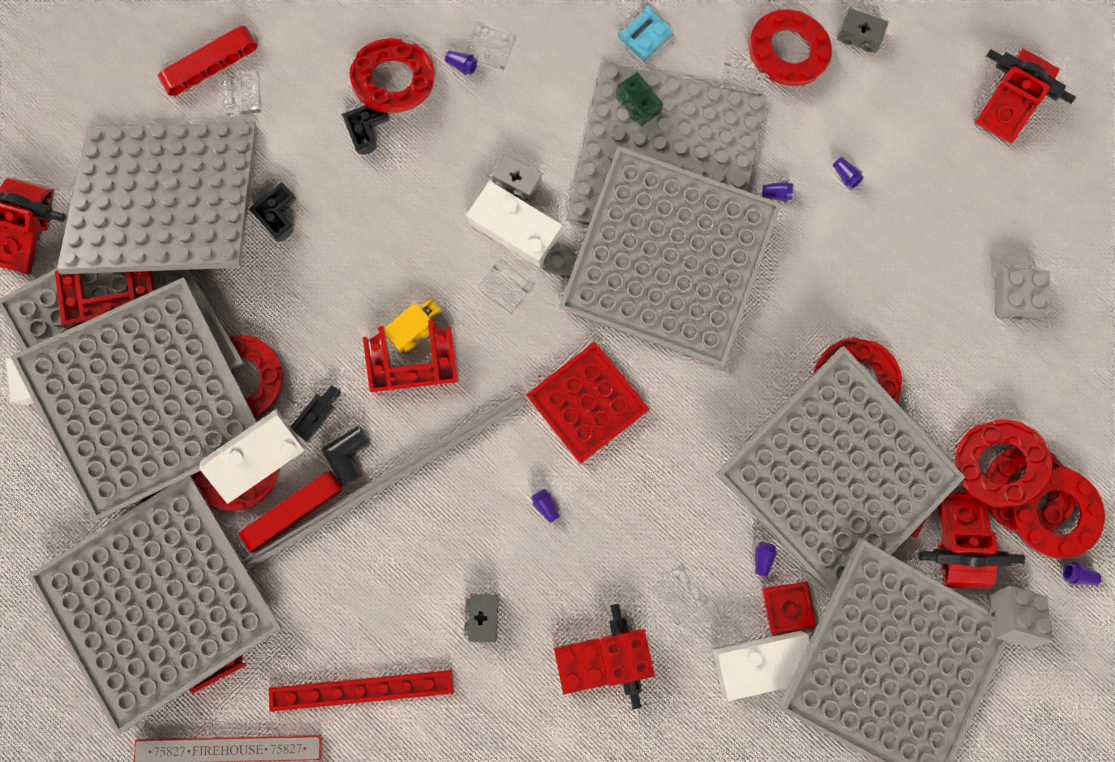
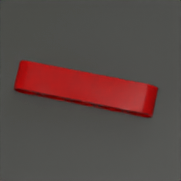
[157,26,258,96]
[238,471,343,553]

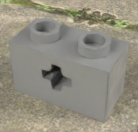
[492,154,542,202]

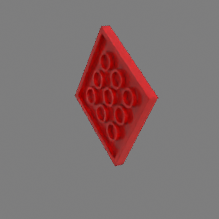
[526,342,650,465]

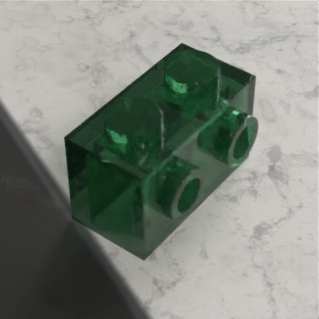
[616,72,663,127]

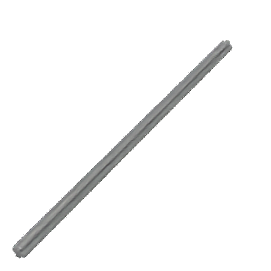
[242,393,526,570]

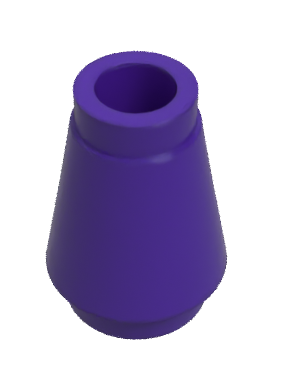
[445,50,478,75]
[833,157,864,189]
[762,181,793,202]
[531,488,560,523]
[755,542,777,577]
[1063,562,1101,586]

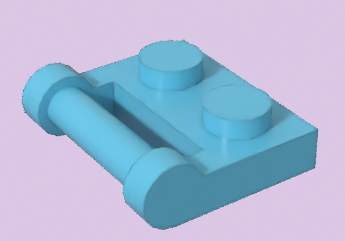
[618,6,673,61]

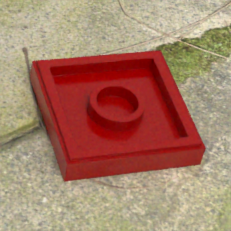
[761,581,816,634]

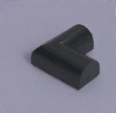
[342,105,390,155]
[249,182,297,242]
[321,426,370,487]

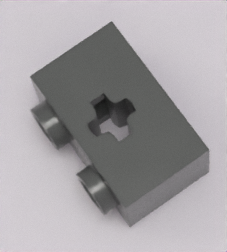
[836,8,889,53]
[464,594,499,643]

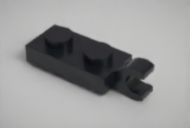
[290,385,341,442]

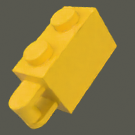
[385,298,442,354]

